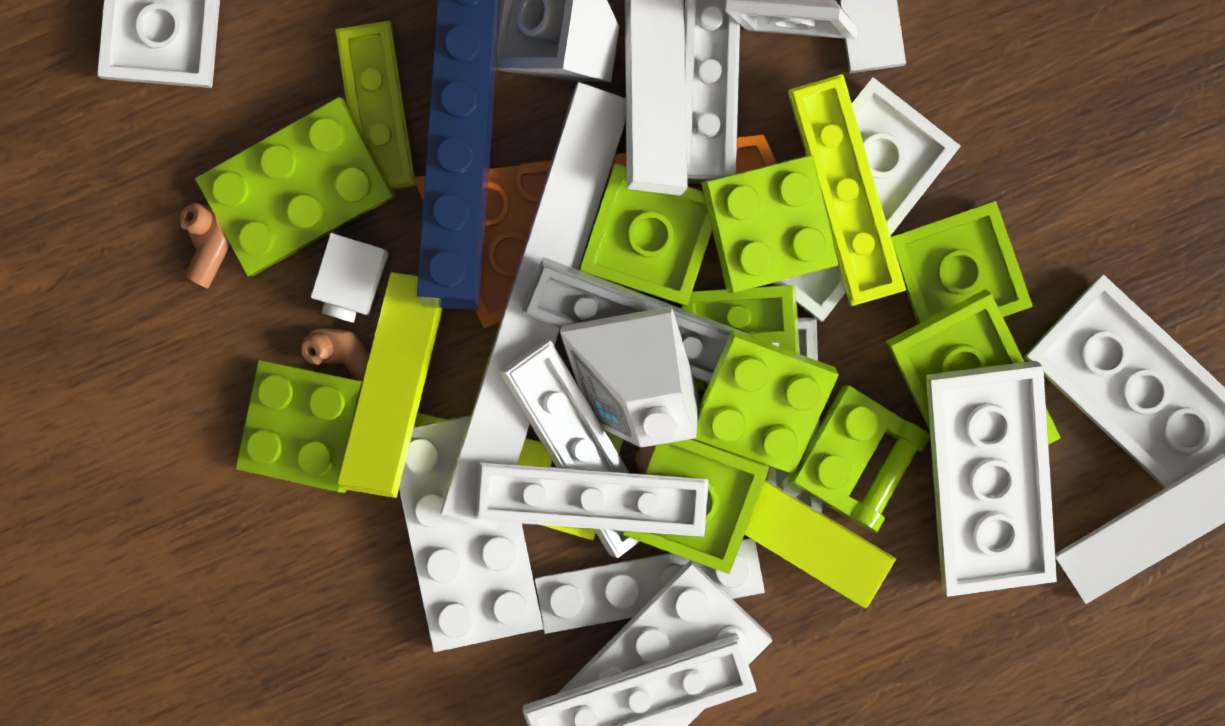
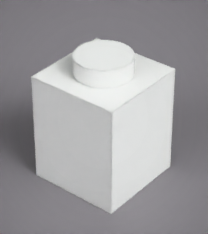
[311,233,390,323]

